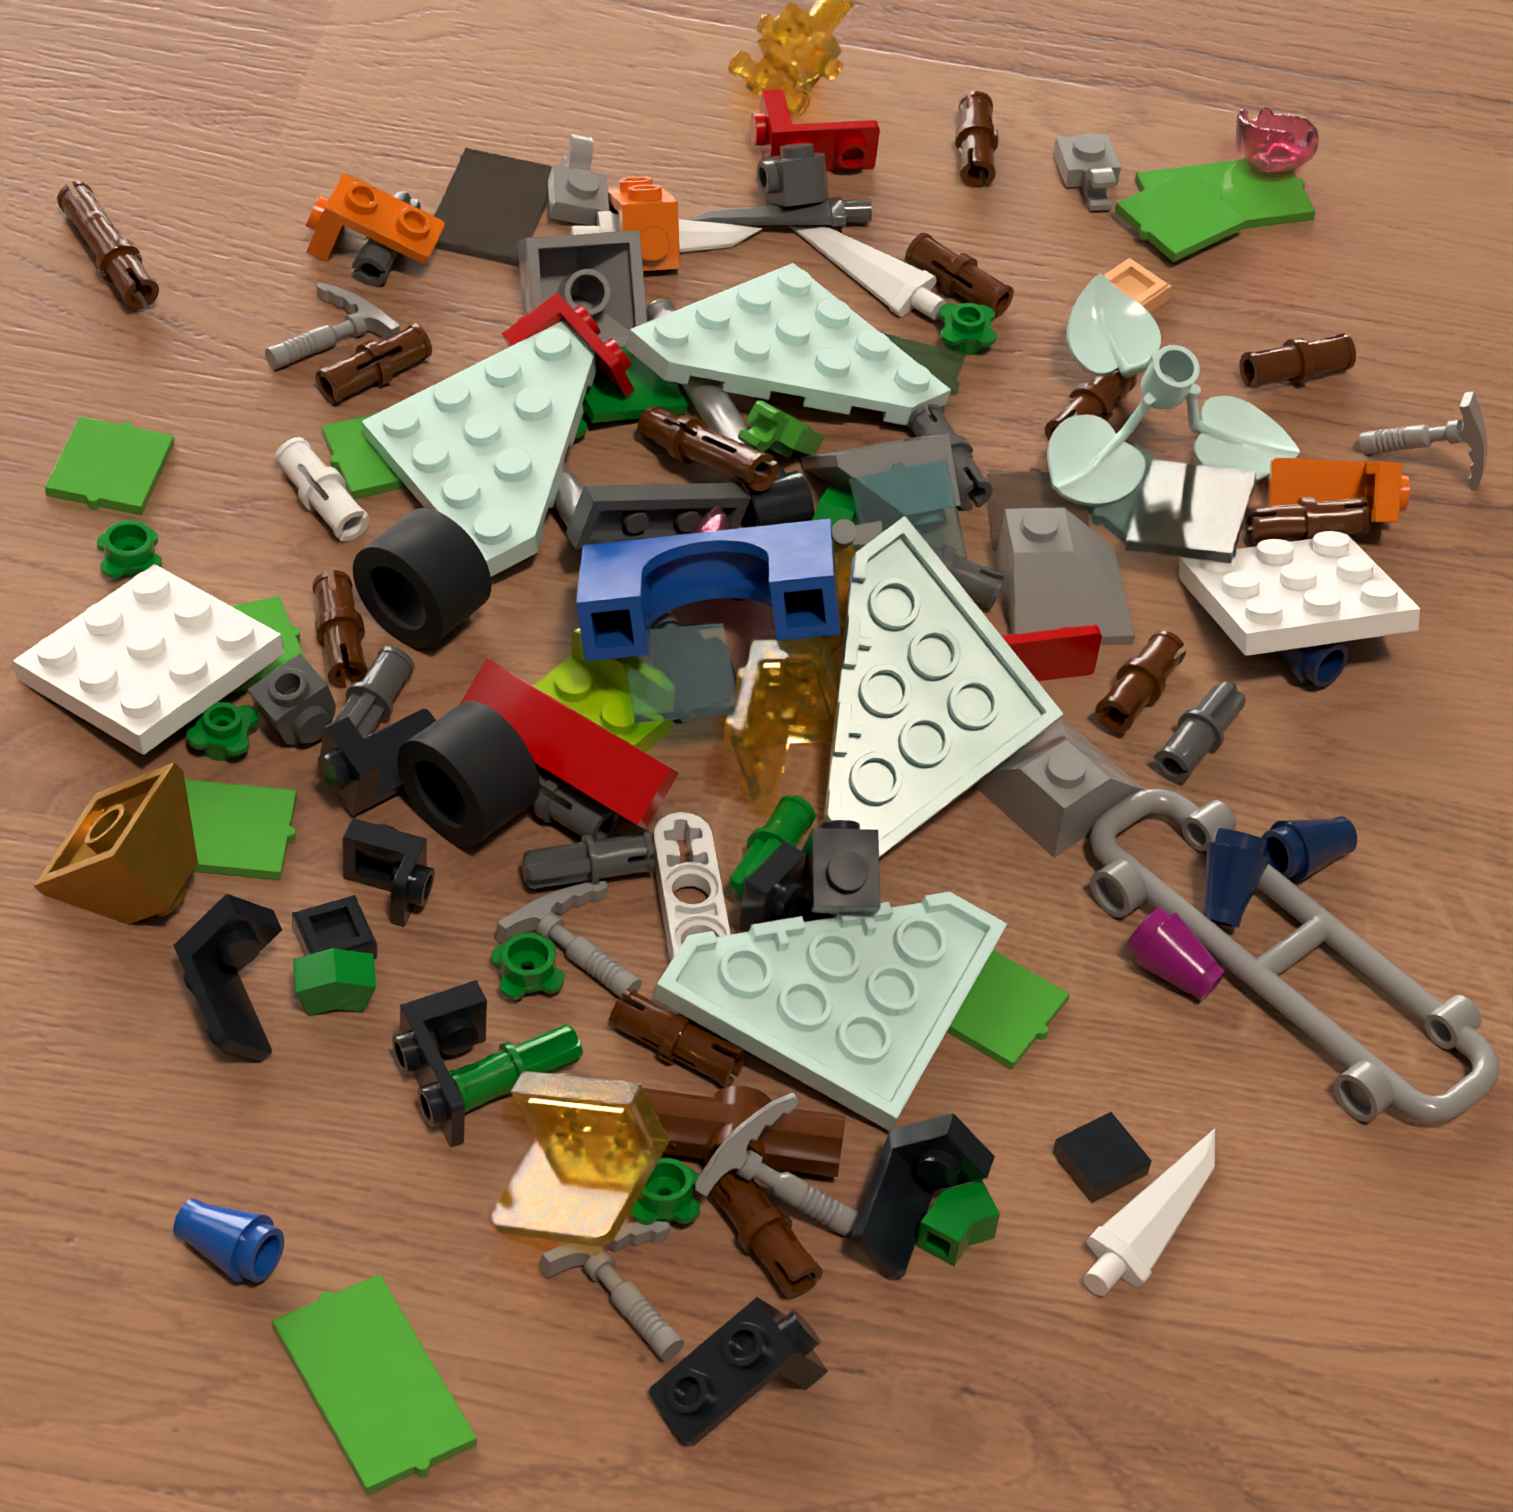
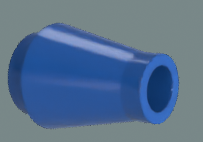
[173,1198,284,1282]

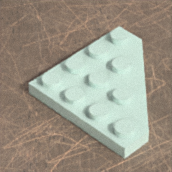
[625,263,951,425]
[362,320,597,577]
[824,516,1064,858]
[652,892,1007,1131]

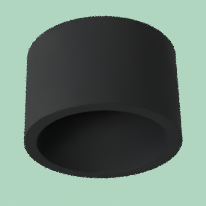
[353,508,492,648]
[397,701,540,847]

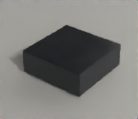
[292,895,377,959]
[1053,1112,1152,1203]

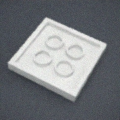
[1179,531,1420,656]
[13,564,285,755]

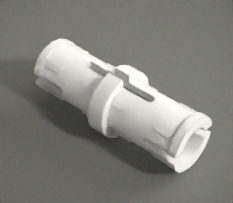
[275,437,370,542]

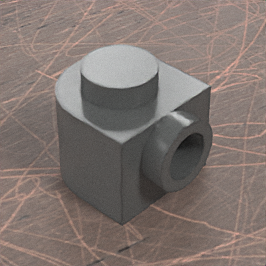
[757,143,829,207]
[247,653,336,745]

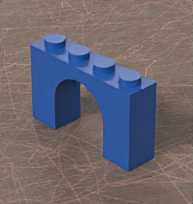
[576,519,840,662]

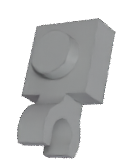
[547,134,609,226]
[1053,134,1121,211]

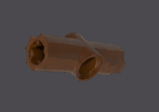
[631,1086,846,1177]

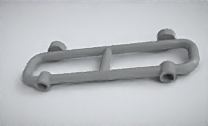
[1090,788,1500,1123]

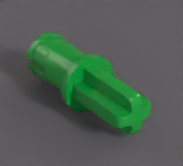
[729,795,816,901]
[449,1025,583,1113]

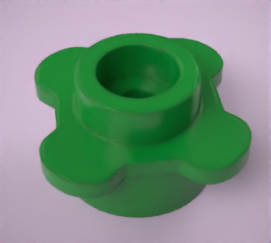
[938,303,997,355]
[97,520,162,579]
[187,701,259,761]
[491,933,565,1000]
[629,1158,700,1225]

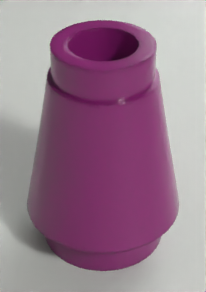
[1126,907,1226,1002]

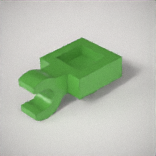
[738,401,825,458]

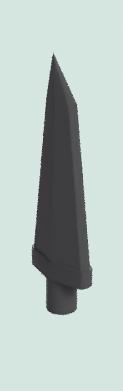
[686,197,872,226]

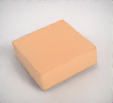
[1104,258,1171,313]

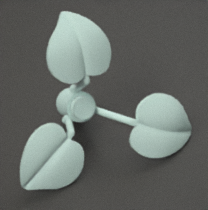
[1047,273,1300,506]

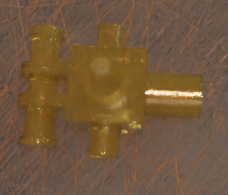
[728,0,854,118]

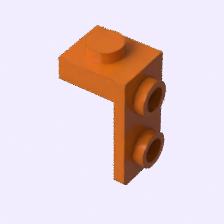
[306,172,445,264]
[608,177,680,271]
[1268,457,1410,523]

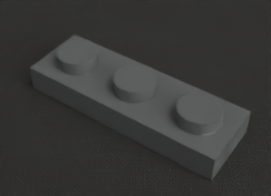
[566,483,751,549]

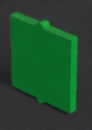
[583,346,688,423]

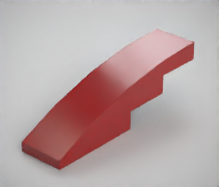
[459,658,679,829]

